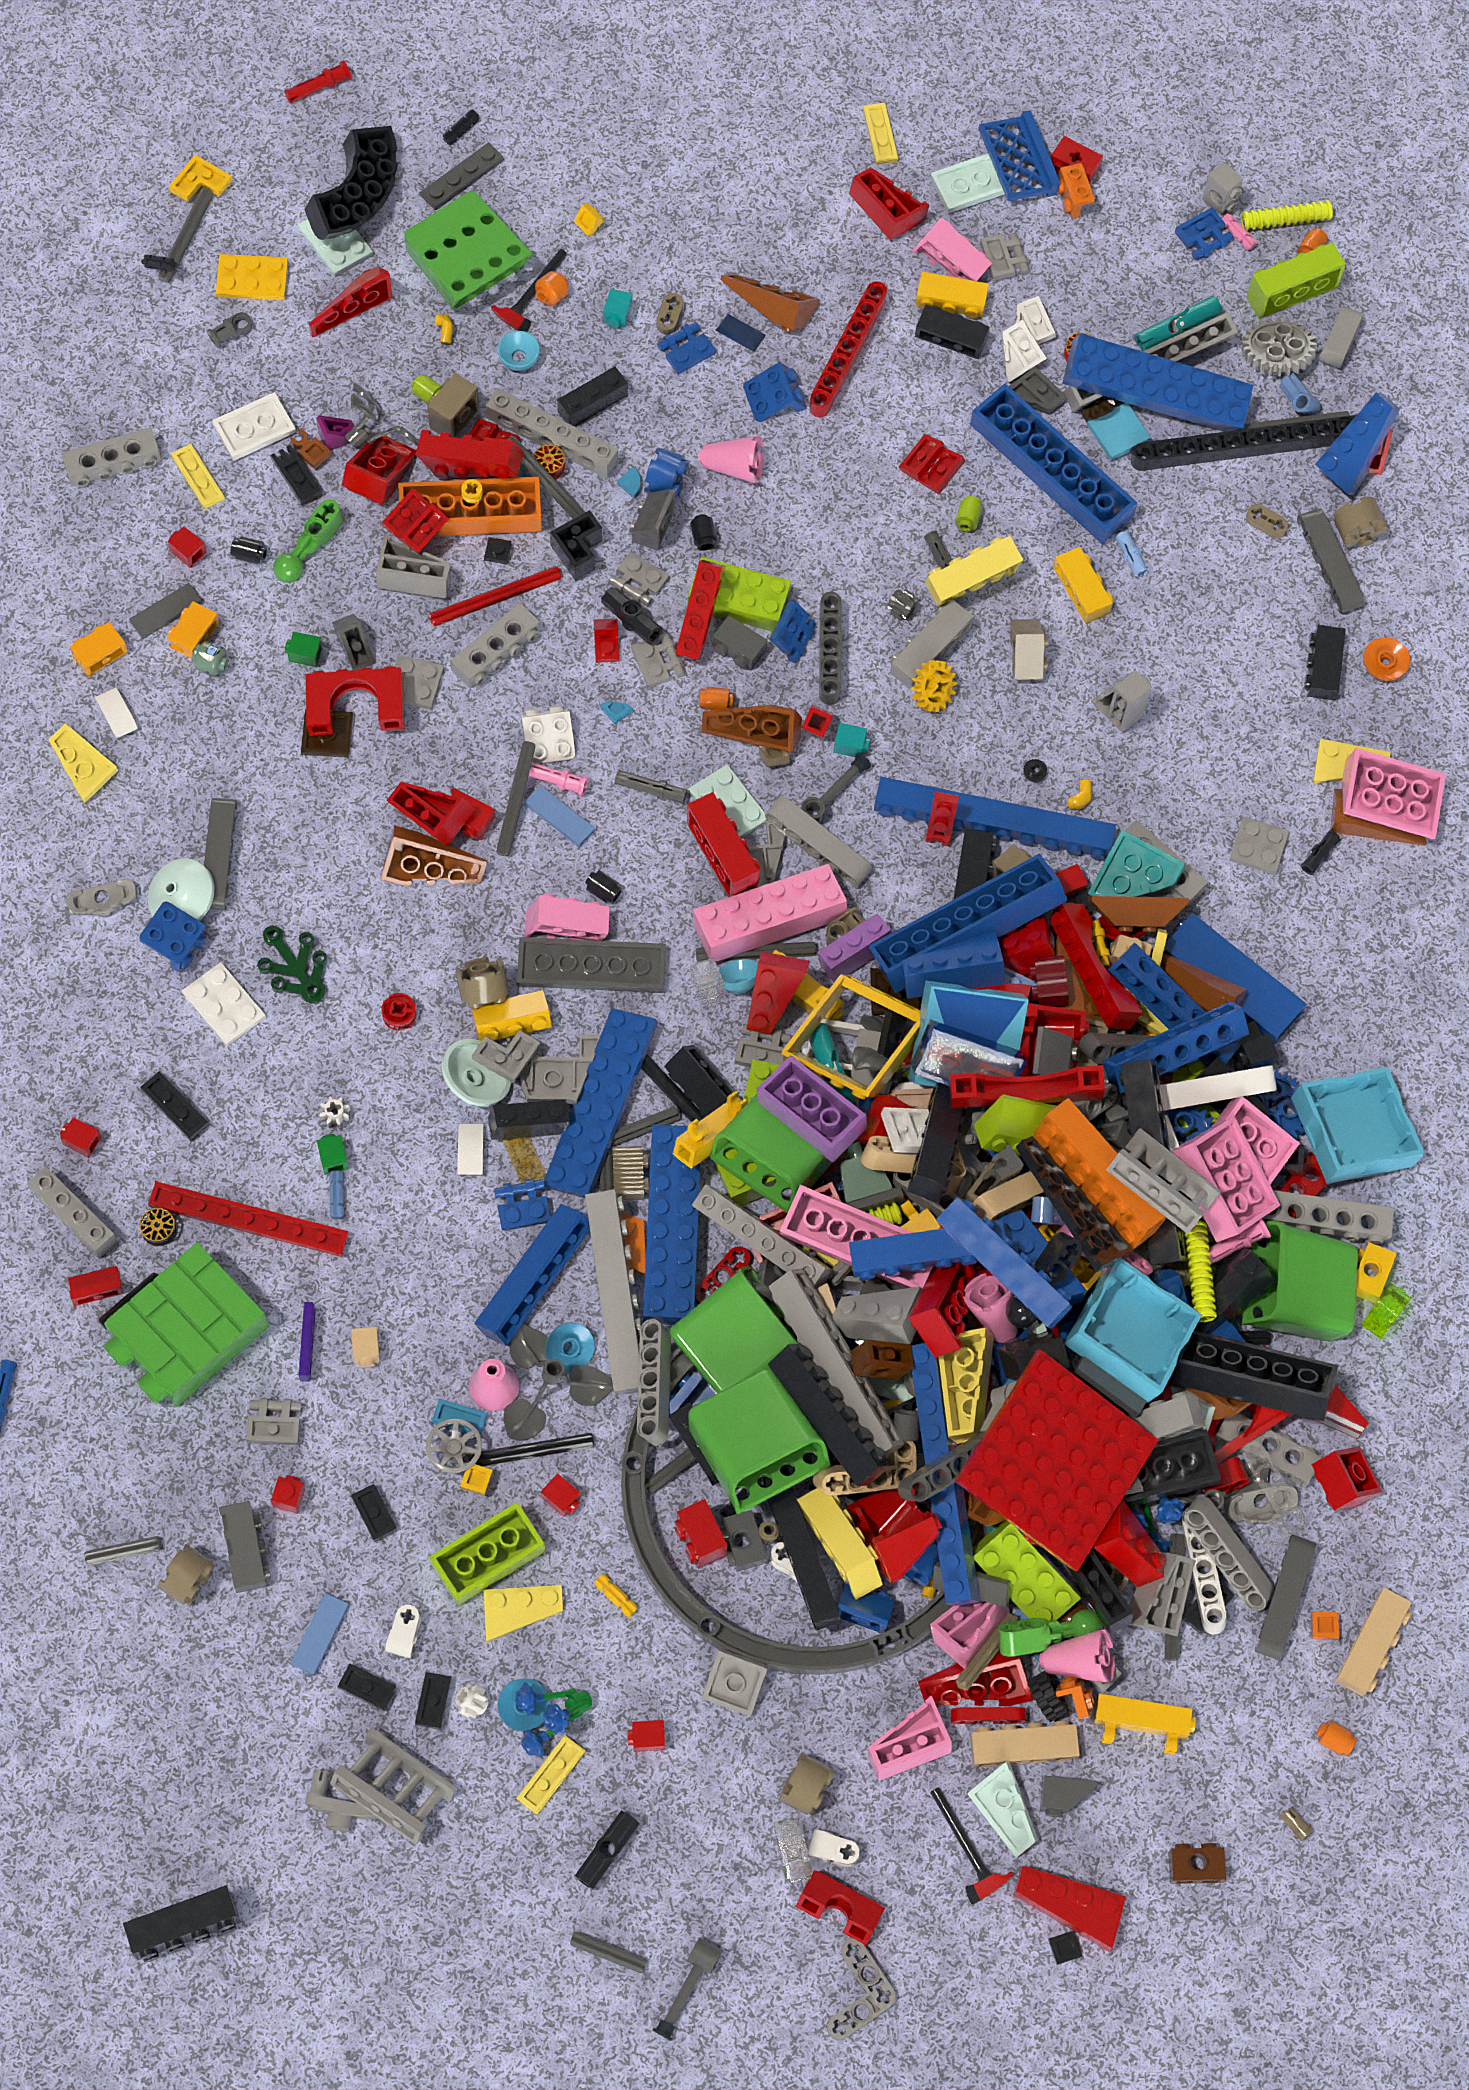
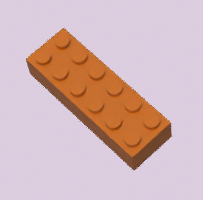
[398,477,542,537]
[1033,1098,1167,1249]

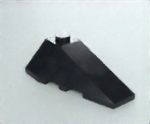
[1194,1247,1275,1334]

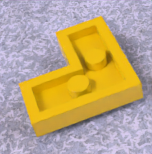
[168,155,233,202]

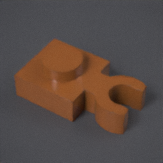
[290,429,332,470]

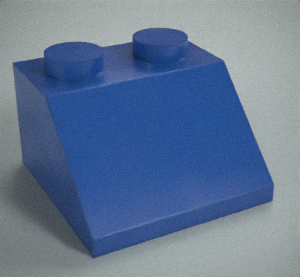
[837,1584,895,1633]

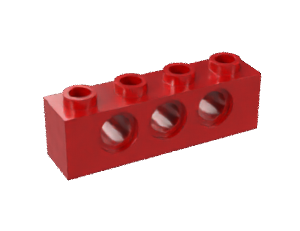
[675,560,726,660]
[1268,1152,1329,1219]

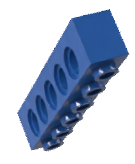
[1108,942,1240,1066]
[1102,1001,1249,1094]

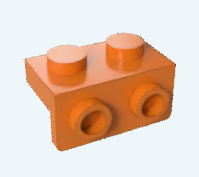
[1058,163,1095,219]
[1055,1677,1095,1719]

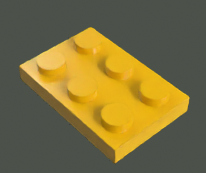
[216,254,288,300]

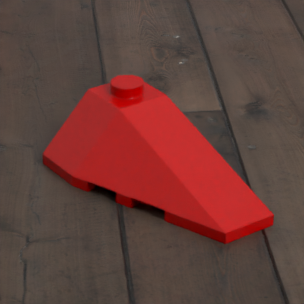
[918,1649,1033,1706]

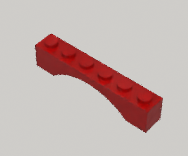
[1049,902,1142,1030]
[949,1065,1105,1108]

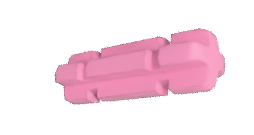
[1222,213,1257,251]

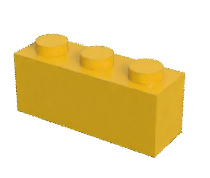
[916,271,989,319]
[1053,547,1113,624]
[471,990,552,1041]

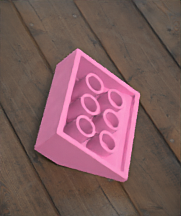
[1342,748,1446,839]
[1211,1096,1300,1184]
[1171,1116,1280,1242]

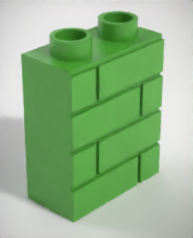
[103,1242,269,1408]

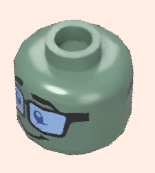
[192,641,229,676]

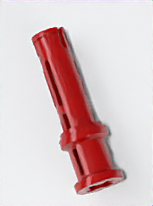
[284,60,352,104]

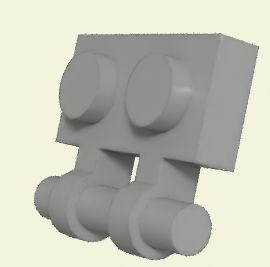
[980,232,1030,281]
[608,552,669,606]
[631,633,686,688]
[734,1025,791,1067]
[246,1398,302,1445]

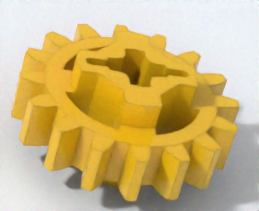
[910,660,957,712]

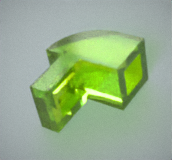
[1360,1283,1412,1339]

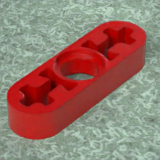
[695,1246,750,1304]
[950,1707,1027,1724]

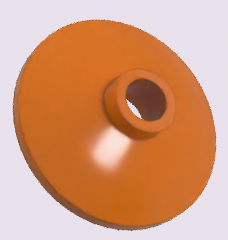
[1363,637,1410,681]

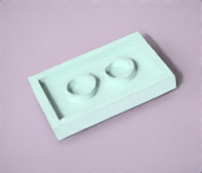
[930,154,1010,214]
[298,219,373,277]
[688,764,767,838]

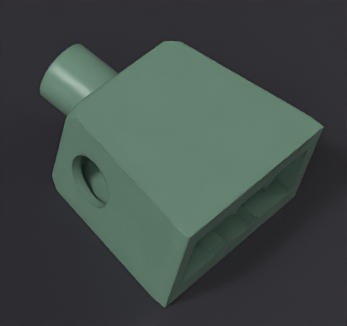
[840,1142,893,1204]

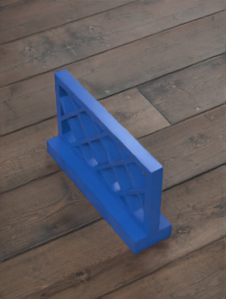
[978,110,1061,201]

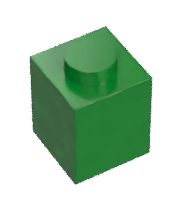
[285,631,322,667]
[316,1134,349,1175]

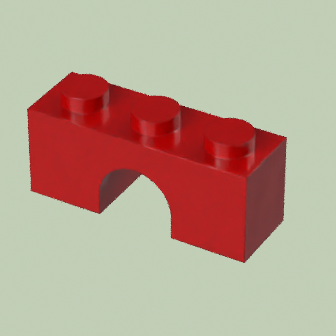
[795,1869,885,1945]

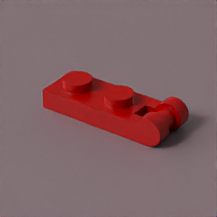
[925,791,959,846]

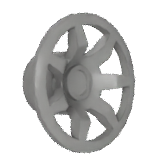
[426,1419,482,1473]

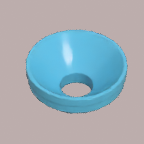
[498,331,539,371]
[717,959,758,994]

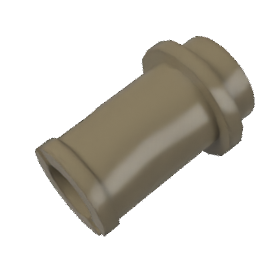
[759,1521,779,1545]
[1280,1806,1313,1842]

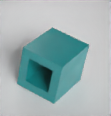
[603,288,632,328]
[833,723,870,757]

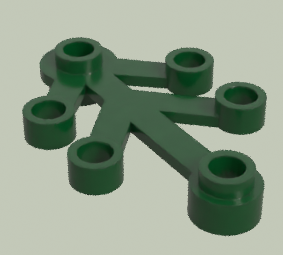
[257,925,327,1003]

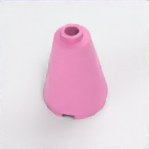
[698,436,764,483]
[964,1273,1018,1343]
[469,1359,520,1411]
[1039,1630,1115,1683]

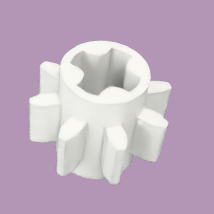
[319,1096,350,1128]
[455,1684,488,1718]

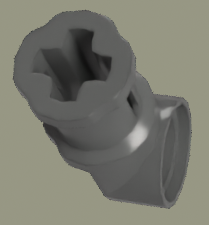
[206,312,252,348]

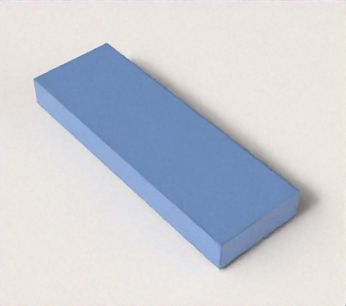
[524,785,595,847]
[290,1593,349,1676]

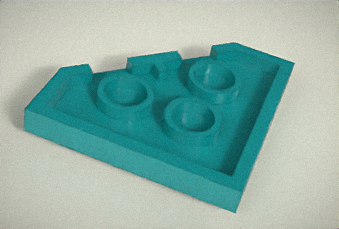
[1088,829,1186,897]

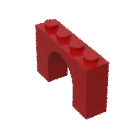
[305,666,405,736]

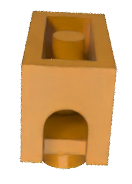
[168,601,219,659]
[69,622,128,677]

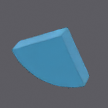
[617,466,640,498]
[600,701,633,724]

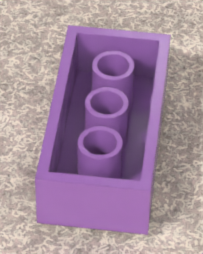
[757,1056,867,1163]

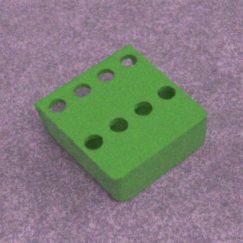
[404,191,532,310]
[710,1094,832,1213]
[1242,1221,1358,1342]
[670,1266,798,1394]
[688,1369,831,1514]

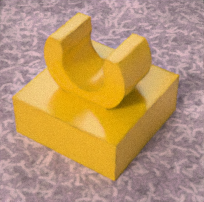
[574,203,605,236]
[460,1462,493,1496]

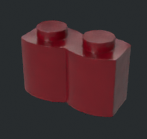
[1030,955,1069,1007]

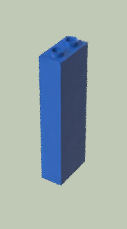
[1163,913,1307,1044]

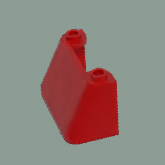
[1015,1003,1089,1106]
[847,1487,942,1584]

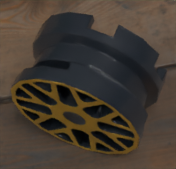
[139,1208,176,1246]

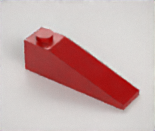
[309,267,393,338]

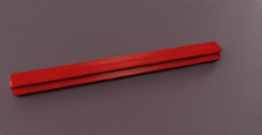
[429,566,561,626]

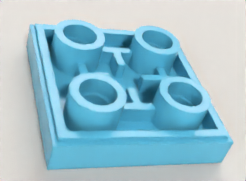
[1087,403,1151,461]

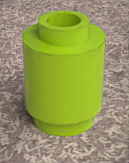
[411,374,442,404]
[955,496,983,532]

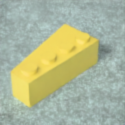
[925,536,1023,607]
[939,1327,994,1444]
[797,1488,883,1600]

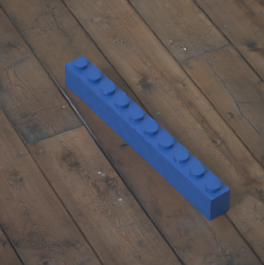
[874,776,1117,860]
[911,1343,980,1606]

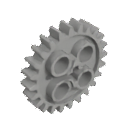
[1241,317,1317,377]

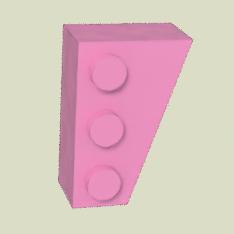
[912,217,992,281]
[525,894,610,941]
[930,1601,1010,1669]
[868,1696,952,1781]

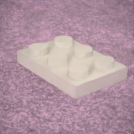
[212,392,296,461]
[182,962,266,1047]

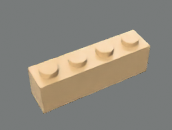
[1335,1587,1412,1697]
[970,1721,1080,1768]

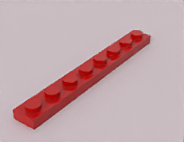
[148,1181,349,1257]

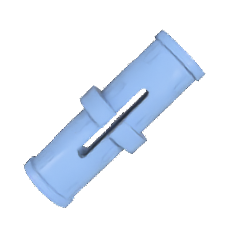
[1116,531,1148,577]

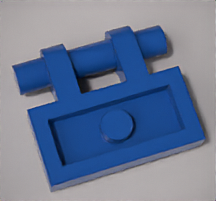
[1175,207,1233,260]
[657,322,716,375]
[769,601,816,663]
[494,1178,551,1230]

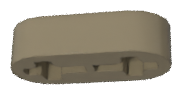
[656,293,683,334]
[1246,504,1288,538]

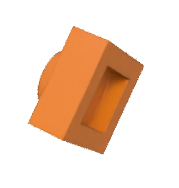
[1311,1611,1339,1640]

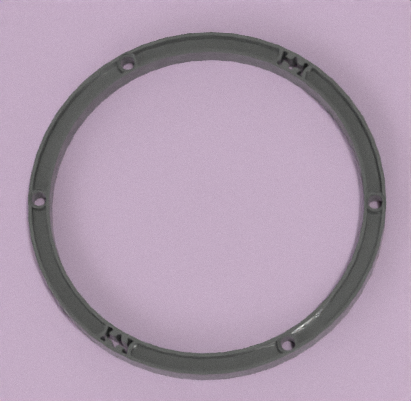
[621,1297,989,1675]

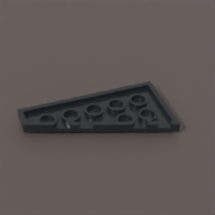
[1016,1136,1134,1272]

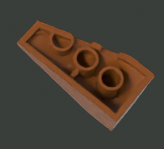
[720,273,820,332]
[702,705,802,752]
[1330,788,1426,846]
[380,825,487,886]
[1054,936,1102,1022]
[1160,952,1246,1012]

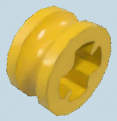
[461,479,483,503]

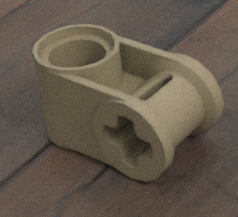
[826,907,865,946]

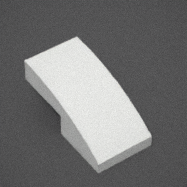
[95,688,138,738]
[458,1124,484,1175]

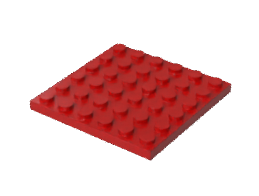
[954,1350,1158,1571]

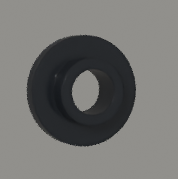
[1023,759,1047,782]

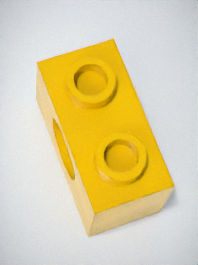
[1356,1242,1397,1304]

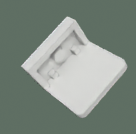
[521,705,575,764]

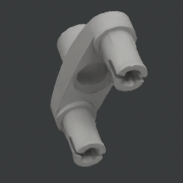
[305,1769,381,1832]

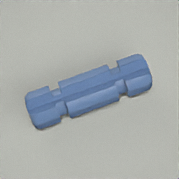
[329,1171,344,1219]

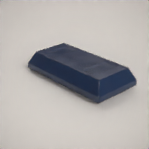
[715,313,766,352]

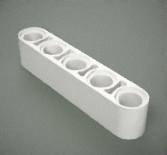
[1160,1065,1277,1110]
[1182,1508,1226,1634]

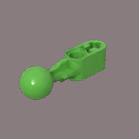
[273,499,344,583]
[998,1609,1103,1656]

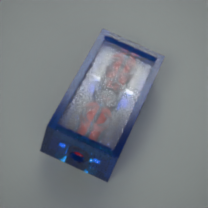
[911,1019,1027,1086]

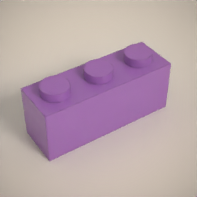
[817,913,892,983]

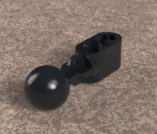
[1006,1232,1082,1328]

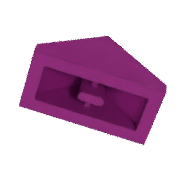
[316,415,354,450]

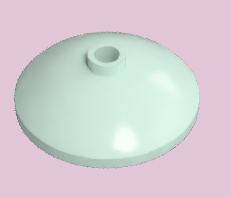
[148,858,214,921]
[442,1039,511,1107]

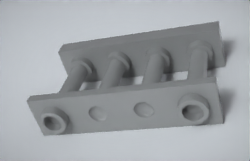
[1106,1128,1221,1234]
[330,1727,457,1845]

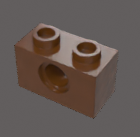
[851,1339,914,1380]
[1168,1843,1227,1884]

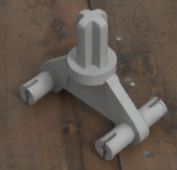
[955,1133,989,1199]

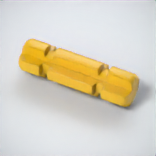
[594,1574,638,1617]

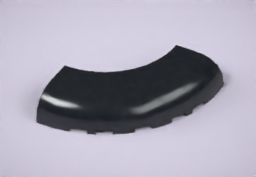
[304,126,398,240]

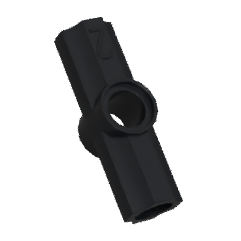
[601,587,663,644]
[574,1810,640,1890]

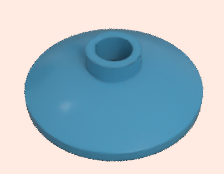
[545,1322,594,1373]
[497,1679,550,1731]

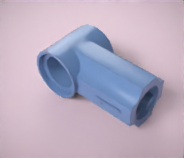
[1279,373,1320,416]
[1031,1197,1065,1226]

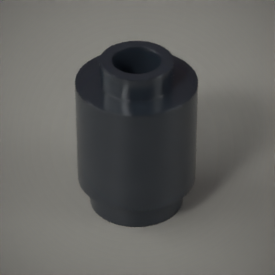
[690,514,717,551]
[230,536,267,564]
[585,870,622,904]

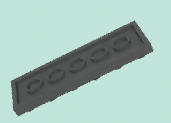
[517,937,666,993]

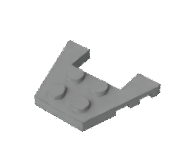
[708,821,785,895]
[506,1034,601,1104]

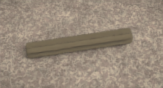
[956,1613,1018,1691]

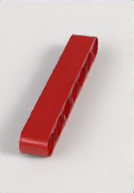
[809,281,887,418]

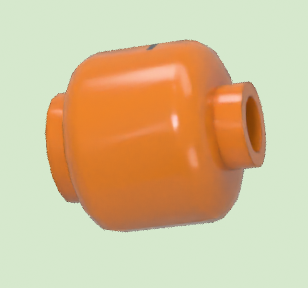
[535,271,569,306]

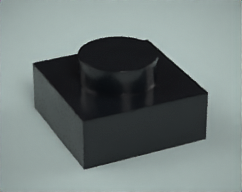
[484,537,512,565]

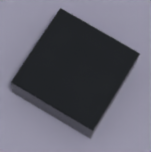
[1048,1930,1082,1965]

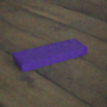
[298,1302,316,1382]

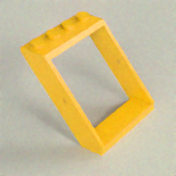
[781,974,920,1100]

